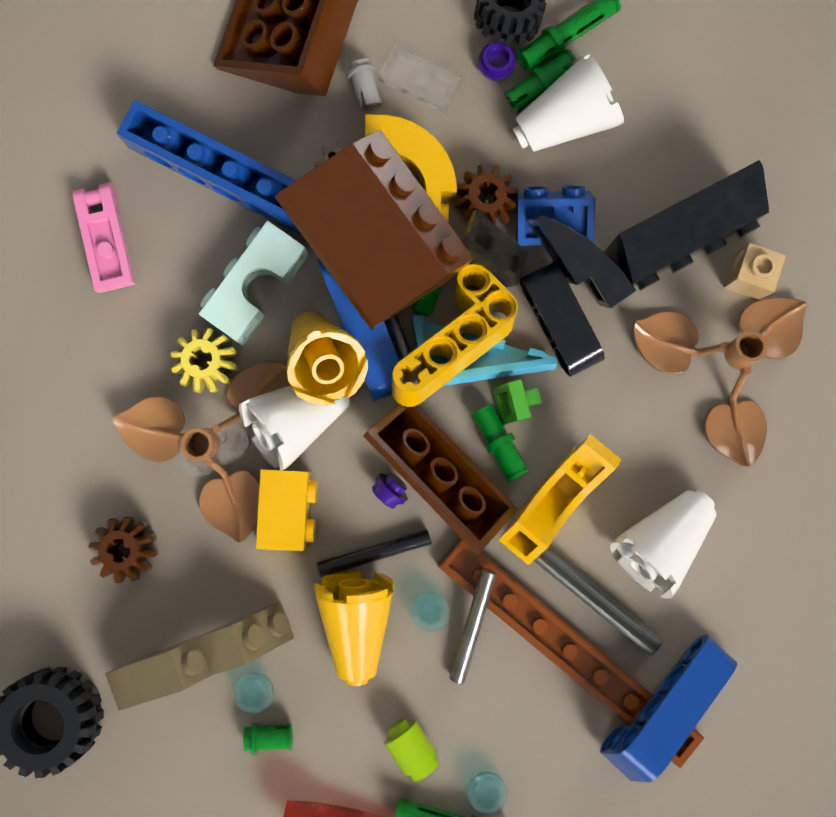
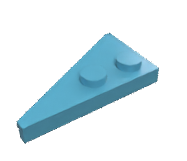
[411,315,558,386]

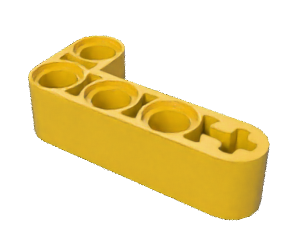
[392,263,518,407]

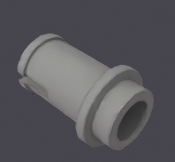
[347,58,382,111]

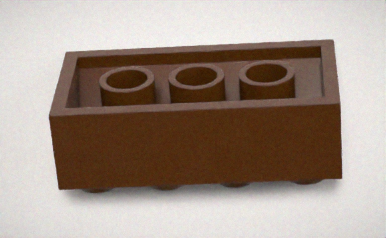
[363,404,518,555]

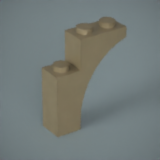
[105,602,294,711]

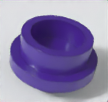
[478,42,516,81]
[372,473,408,509]

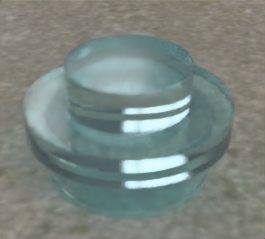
[411,592,449,632]
[234,673,274,713]
[468,772,507,814]

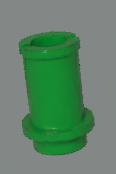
[243,722,293,755]

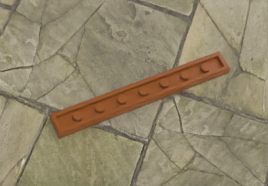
[438,538,704,768]

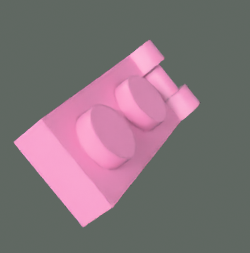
[72,182,136,293]

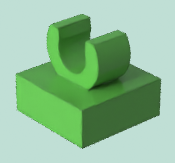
[492,379,542,425]

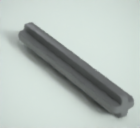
[534,547,663,656]

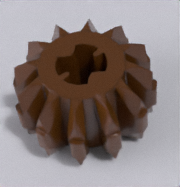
[454,164,519,231]
[88,516,158,583]

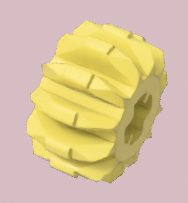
[171,328,237,393]

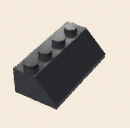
[604,160,769,291]

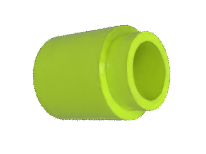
[384,718,440,782]

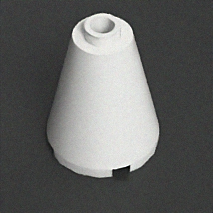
[513,54,624,152]
[239,385,350,471]
[610,490,716,599]

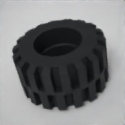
[0,667,104,778]

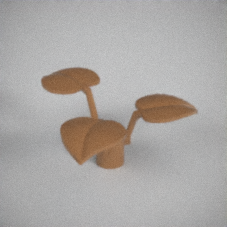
[633,298,807,467]
[113,362,290,543]

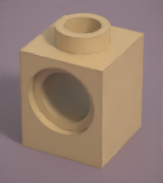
[724,243,787,300]

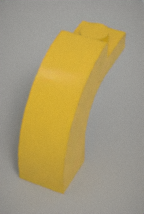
[365,114,457,222]
[498,434,622,565]

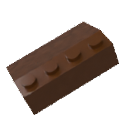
[213,0,358,96]
[275,130,474,330]

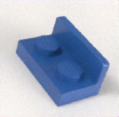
[515,185,596,246]

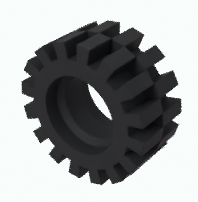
[474,0,546,46]

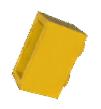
[256,469,318,551]

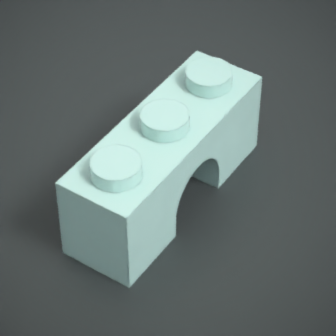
[199,220,309,346]

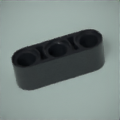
[519,262,605,377]

